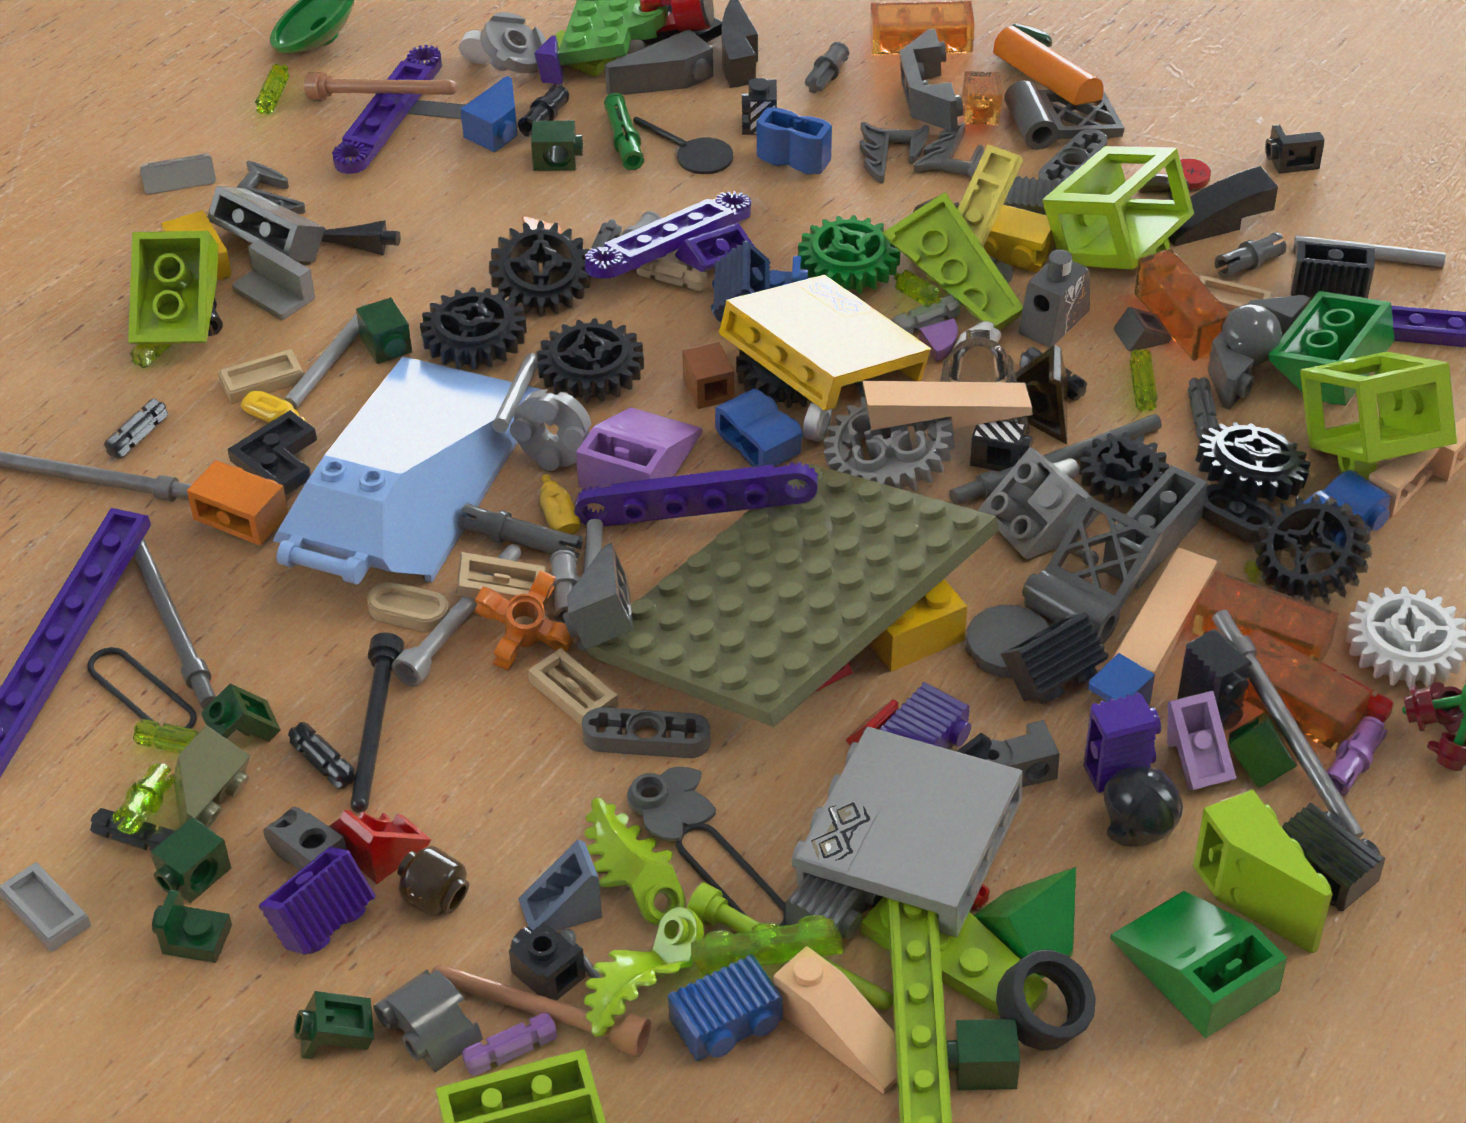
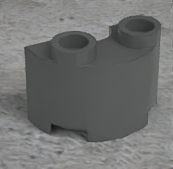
[373,969,483,1073]

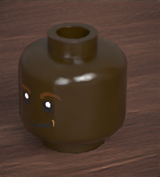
[397,846,469,916]

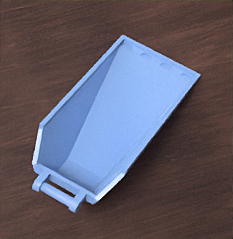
[273,356,543,585]

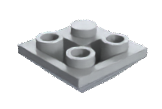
[978,447,1100,559]

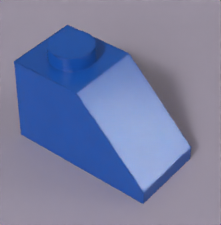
[460,76,518,152]

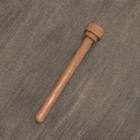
[304,72,457,100]
[431,964,651,1057]

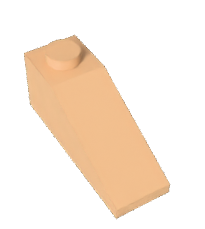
[774,946,897,1094]

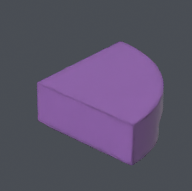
[919,318,958,362]

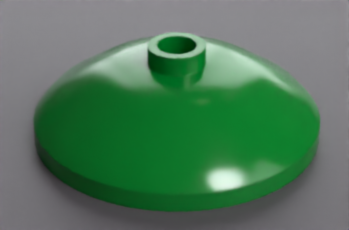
[270,0,355,54]

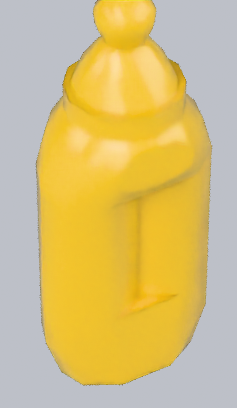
[241,391,306,423]
[539,474,580,534]

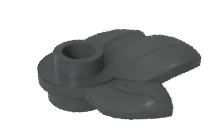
[627,767,716,841]

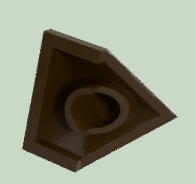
[1006,345,1068,444]

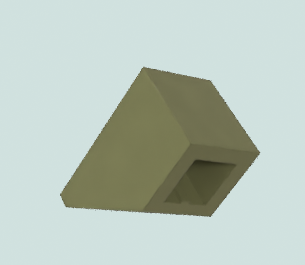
[173,725,250,828]

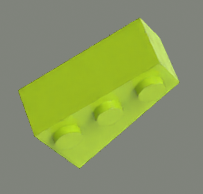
[435,1048,606,1123]

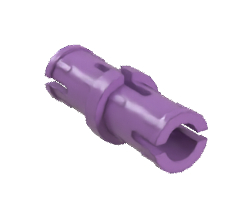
[1326,716,1387,796]

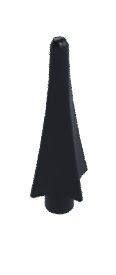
[322,220,401,255]

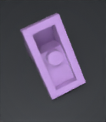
[1167,691,1236,790]

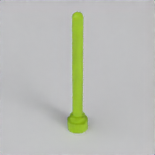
[687,882,893,1011]

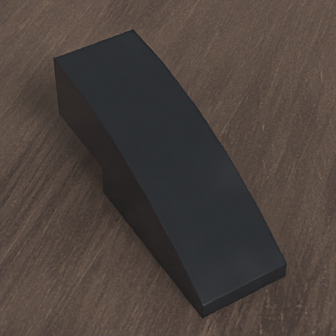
[722,0,758,88]
[1168,166,1278,246]

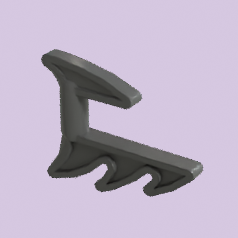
[860,122,929,183]
[914,122,984,177]
[236,161,306,214]

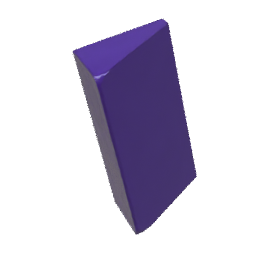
[675,223,755,273]

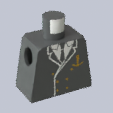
[1019,250,1090,348]

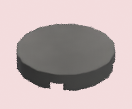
[966,605,1049,678]

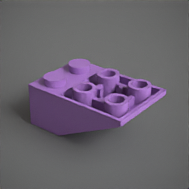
[576,407,703,490]

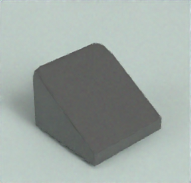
[1114,307,1172,351]

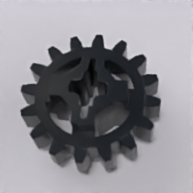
[1079,432,1169,507]

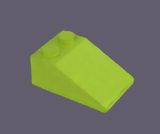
[128,231,218,344]

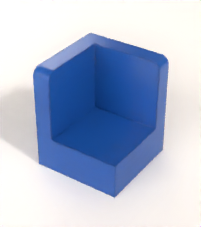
[1088,653,1155,705]

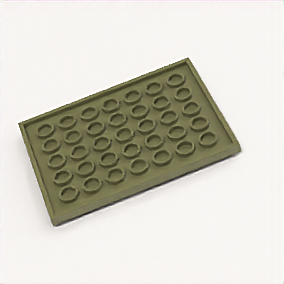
[587,463,999,727]

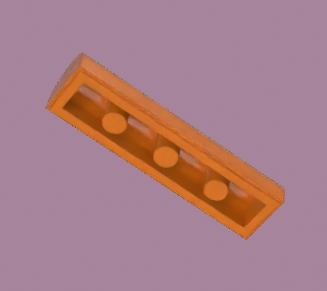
[993,26,1104,106]

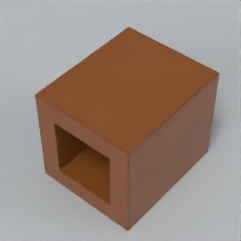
[682,342,735,409]

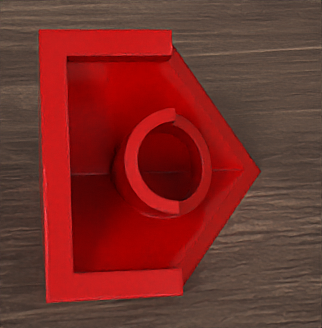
[329,810,431,884]

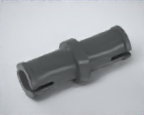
[1215,232,1287,278]

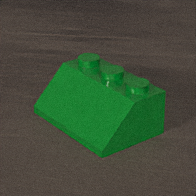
[1268,291,1394,406]

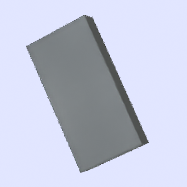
[0,862,91,953]

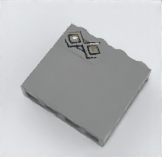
[792,727,1022,938]

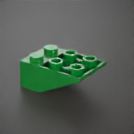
[1110,891,1287,1038]

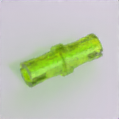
[113,763,174,834]

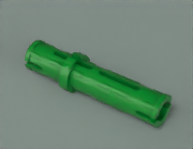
[604,93,644,170]

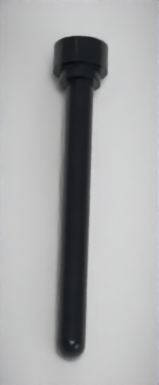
[350,632,405,813]

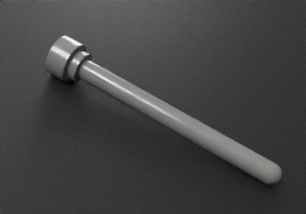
[392,545,521,687]

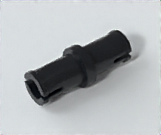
[518,84,570,137]

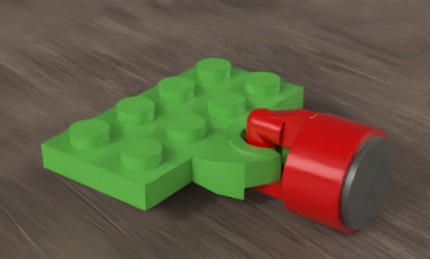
[558,0,714,66]

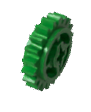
[798,215,901,293]

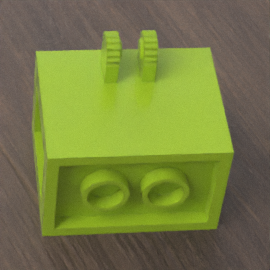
[1042,146,1194,274]
[1300,352,1457,480]

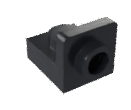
[1265,124,1325,174]

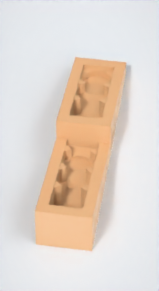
[863,381,1033,430]
[1368,417,1466,518]
[1113,547,1218,690]

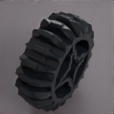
[1254,493,1372,607]

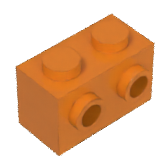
[187,460,288,546]

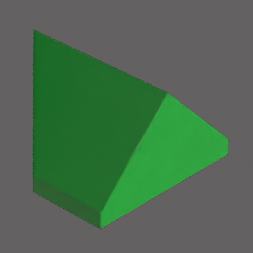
[973,867,1076,979]

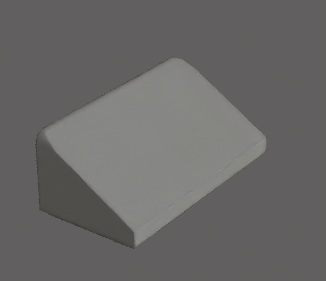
[140,153,216,194]

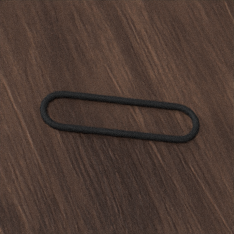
[87,647,197,737]
[675,823,788,933]

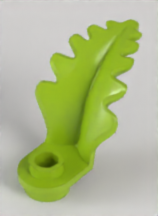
[584,797,686,926]
[584,907,704,1037]

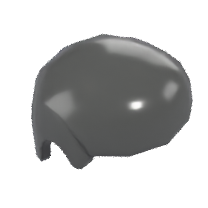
[1222,304,1282,366]

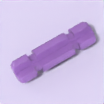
[462,1013,557,1076]

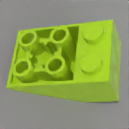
[1193,789,1332,953]

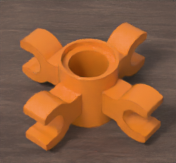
[474,570,574,671]

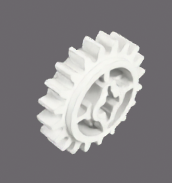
[1345,587,1466,689]

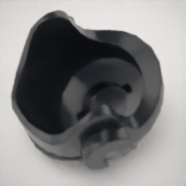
[1104,766,1183,846]

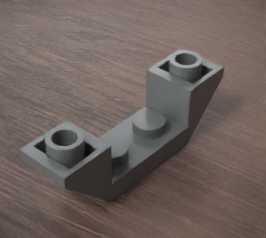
[899,29,963,131]
[1208,295,1310,410]

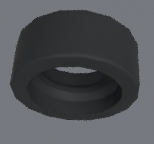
[996,950,1096,1051]

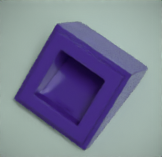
[534,35,564,84]

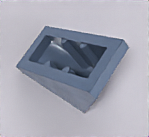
[518,839,602,931]

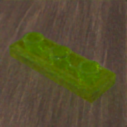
[691,915,844,976]

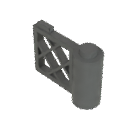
[1004,80,1125,150]
[1022,496,1164,645]

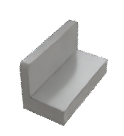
[232,240,315,320]

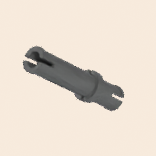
[458,503,583,559]

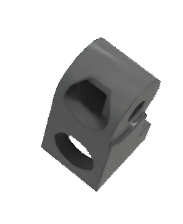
[987,720,1060,787]
[263,806,347,870]

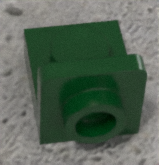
[201,683,281,742]
[152,890,232,963]
[294,991,374,1059]

